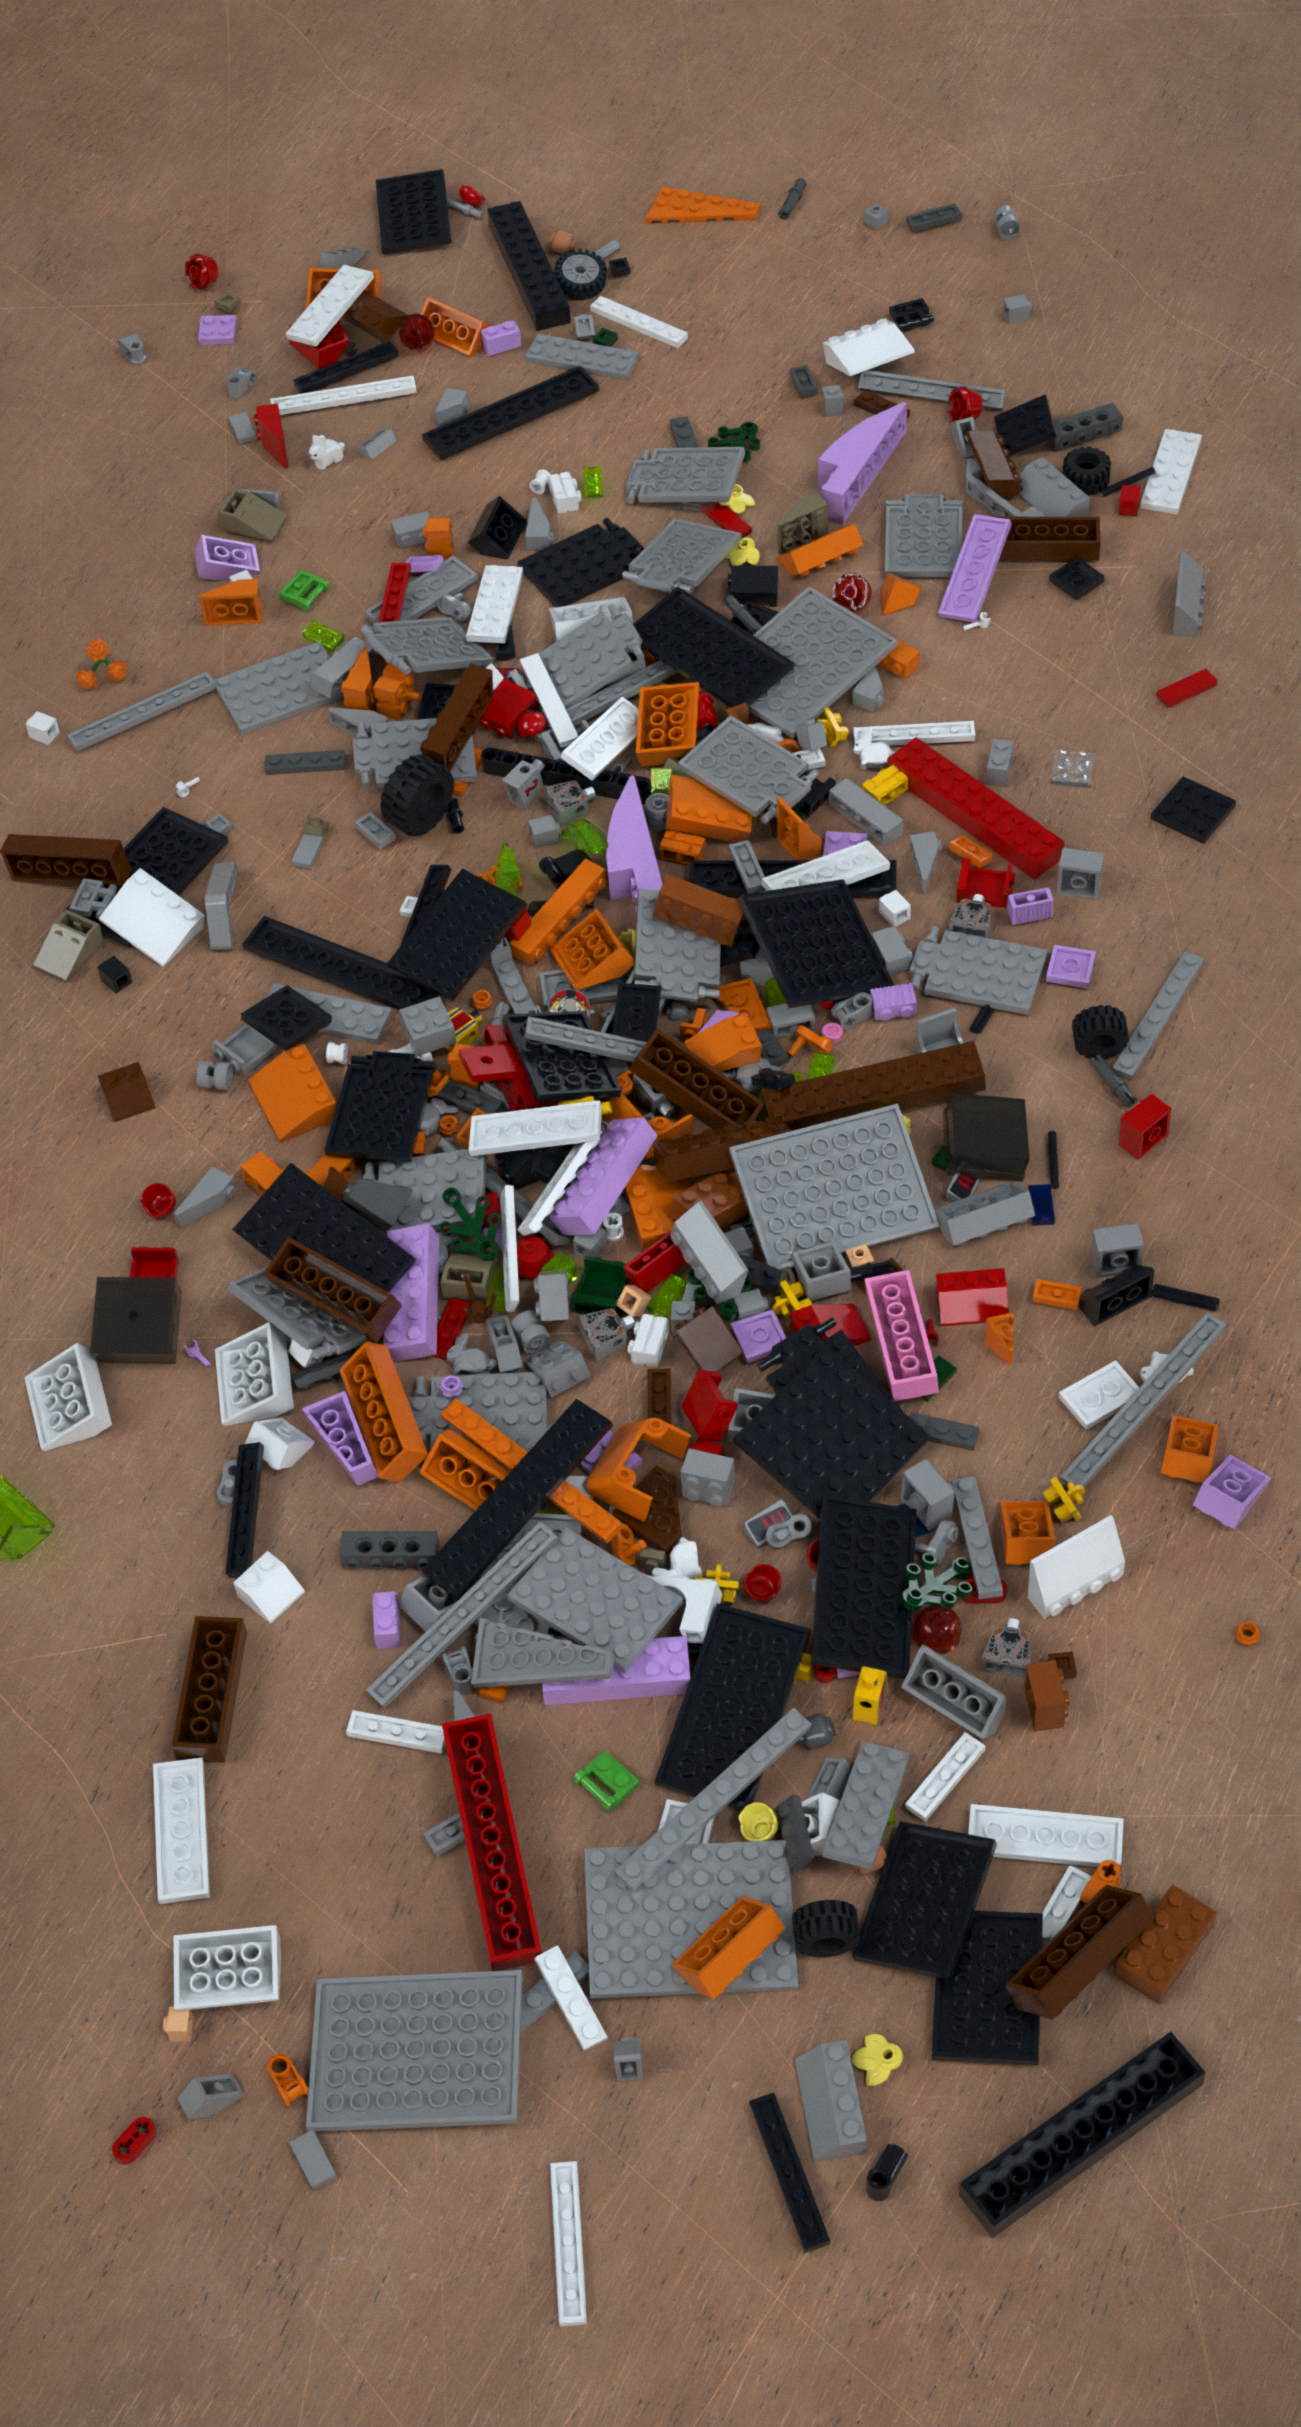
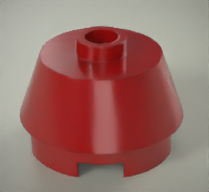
[185,253,218,290]
[948,386,982,421]
[516,1236,554,1280]

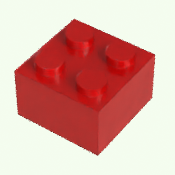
[1119,1094,1172,1160]

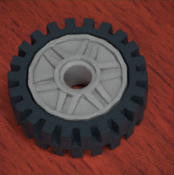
[554,249,607,300]

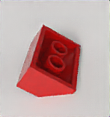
[935,1268,1009,1327]

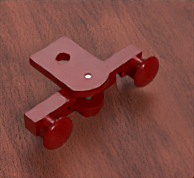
[458,1025,560,1111]

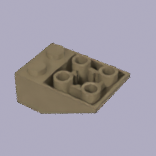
[218,489,287,542]
[778,491,828,554]
[33,909,104,982]
[441,1243,501,1303]

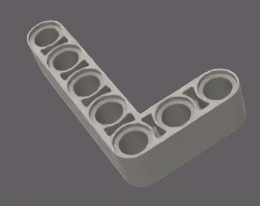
[205,862,237,950]

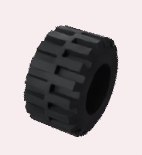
[1063,447,1111,496]
[1072,1005,1129,1060]
[792,1900,860,1957]

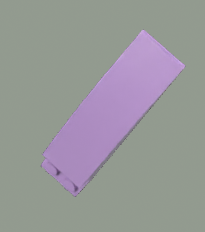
[818,402,907,524]
[606,776,662,917]

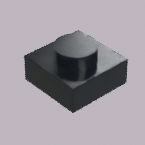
[609,257,630,277]

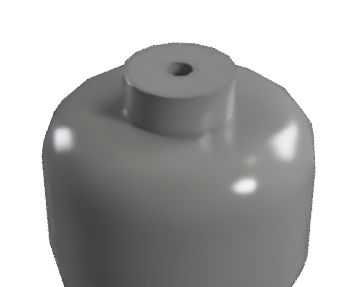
[665,1001,688,1021]

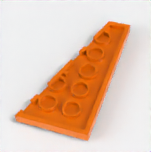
[645,187,761,224]

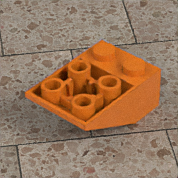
[341,647,376,711]

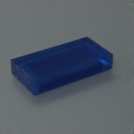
[1028,1184,1055,1226]

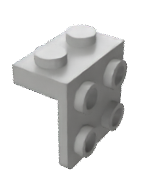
[525,1341,590,1398]

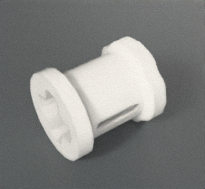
[529,470,550,495]
[603,1213,624,1242]

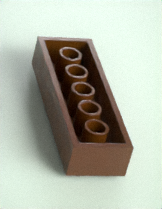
[996,517,1101,561]
[420,663,493,772]
[0,834,132,887]
[628,1028,765,1130]
[653,1116,792,1182]
[263,1237,402,1343]
[172,1616,247,1763]
[1005,1885,1154,2020]

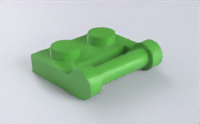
[279,570,329,611]
[573,1750,640,1812]

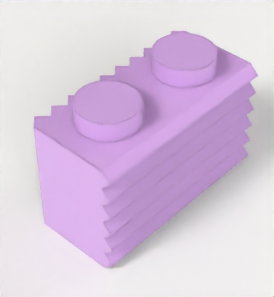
[481,320,522,356]
[1007,887,1054,926]
[870,983,917,1021]
[373,1591,401,1650]

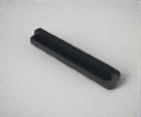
[970,1005,995,1034]
[1152,1283,1220,1311]

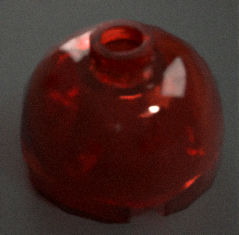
[399,313,436,351]
[832,572,872,612]
[913,1605,962,1654]

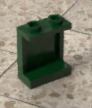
[570,1256,628,1314]

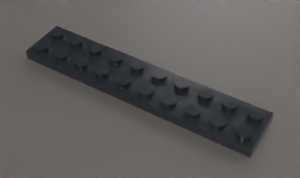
[422,366,599,460]
[689,860,896,897]
[242,916,439,1010]
[422,1399,613,1600]

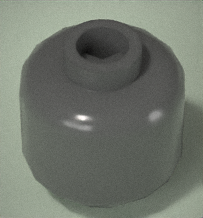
[799,1713,836,1749]

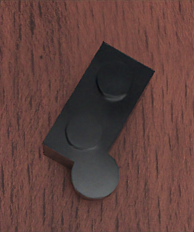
[539,847,594,890]

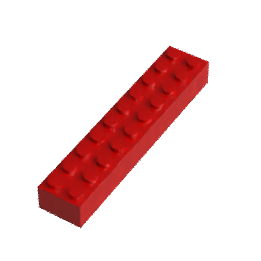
[887,737,1065,880]
[442,1713,542,1971]

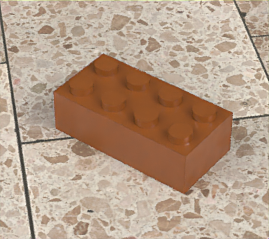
[653,874,744,947]
[669,1169,749,1230]
[1114,1884,1217,2004]

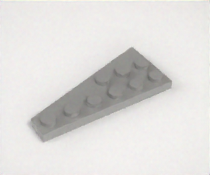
[471,1618,614,1688]

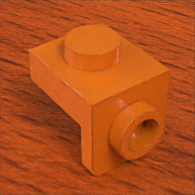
[680,1008,709,1040]

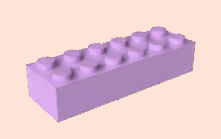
[549,1117,658,1236]
[384,1223,439,1362]
[542,1636,690,1705]

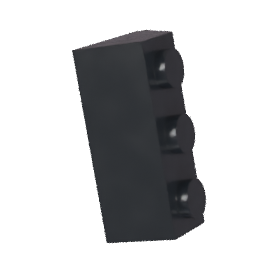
[468,496,527,560]
[494,1108,538,1190]
[1079,1265,1155,1327]

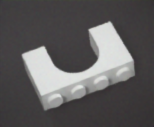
[644,1574,722,1644]

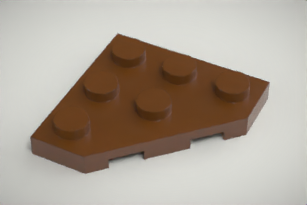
[612,1465,682,1555]

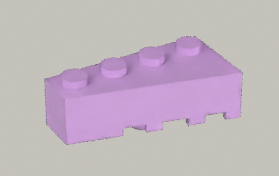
[302,1391,378,1486]

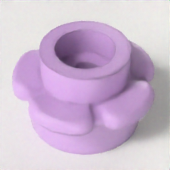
[440,1375,463,1397]

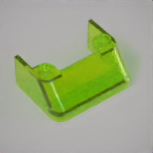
[0,1476,55,1560]

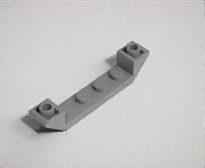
[965,458,1046,517]
[489,935,542,1014]

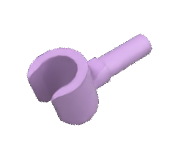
[184,1339,211,1368]

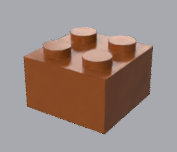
[1024,1660,1069,1732]

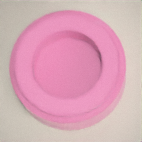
[822,1023,843,1044]

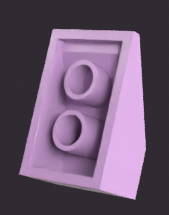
[194,535,260,581]
[1193,1455,1271,1529]

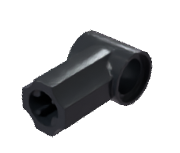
[866,2144,908,2201]

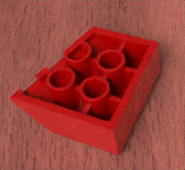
[289,320,349,369]

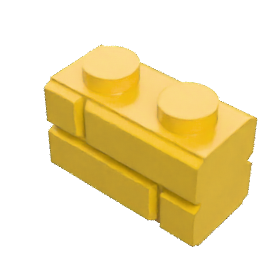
[862,765,908,805]

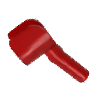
[926,1319,939,1346]

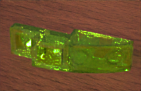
[561,819,608,854]
[496,843,522,899]

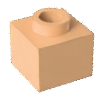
[845,1244,874,1268]
[617,1285,651,1317]
[163,2007,194,2042]

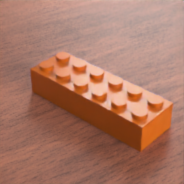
[339,1341,428,1483]

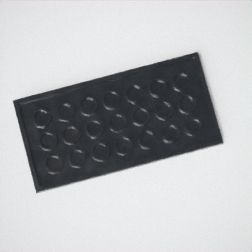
[633,587,794,708]
[63,807,229,948]
[232,1163,416,1293]
[810,1494,917,1679]
[655,1603,811,1810]

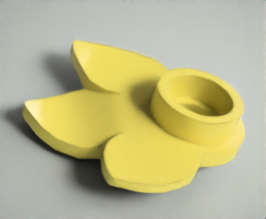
[719,484,755,514]
[725,537,760,566]
[851,2034,903,2086]

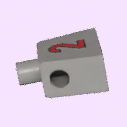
[502,759,545,810]

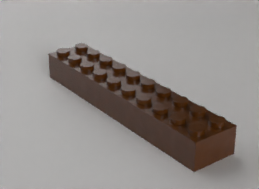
[762,1041,986,1131]

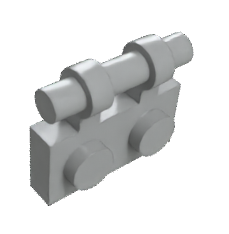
[69,878,117,920]

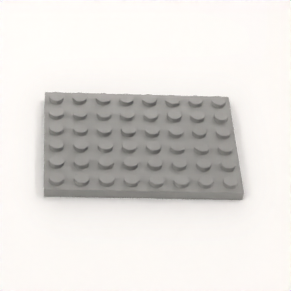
[748,586,898,739]
[729,1104,940,1270]
[584,1840,798,1999]
[306,1970,523,2132]

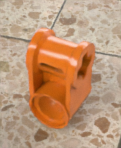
[1080,1860,1121,1904]
[267,2053,309,2108]

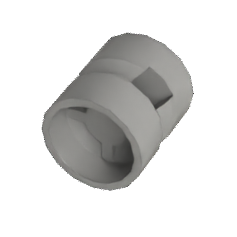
[993,205,1021,239]
[646,793,668,832]
[197,1060,233,1090]
[511,1310,551,1354]

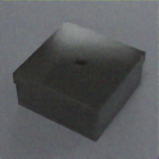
[943,1093,1030,1182]
[90,1277,182,1364]

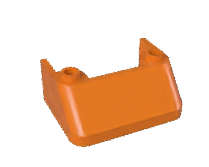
[600,1070,694,1164]
[585,1418,691,1522]

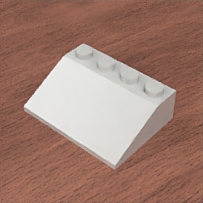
[823,319,915,376]
[549,597,633,642]
[99,868,205,967]
[215,1322,294,1426]
[24,1343,112,1451]
[1027,1515,1125,1619]
[174,1925,281,2011]

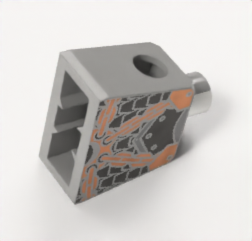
[545,781,596,826]
[949,894,991,938]
[631,1074,675,1118]
[578,1308,635,1362]
[982,1618,1030,1678]

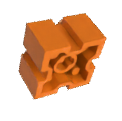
[373,663,421,721]

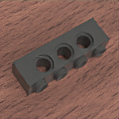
[1047,403,1123,452]
[340,1531,439,1570]

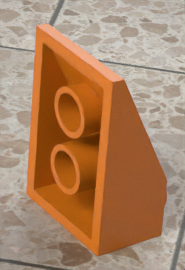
[199,579,263,626]
[777,797,822,860]
[684,1013,762,1072]
[1160,1415,1219,1483]
[1000,1501,1056,1565]

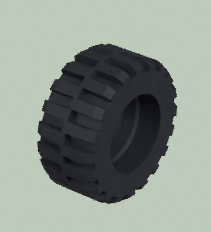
[380,754,454,836]

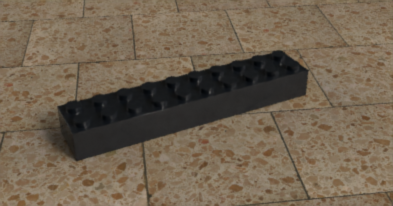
[487,201,571,331]
[959,2031,1206,2238]

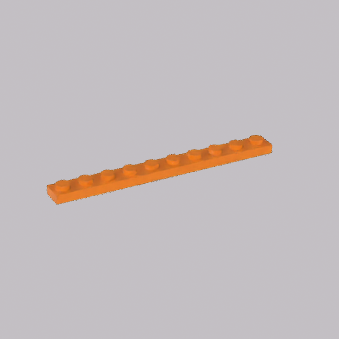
[440,1398,623,1544]

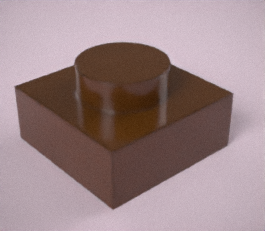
[1048,1651,1077,1679]

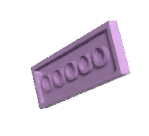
[938,514,1012,623]

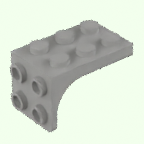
[916,1008,964,1053]

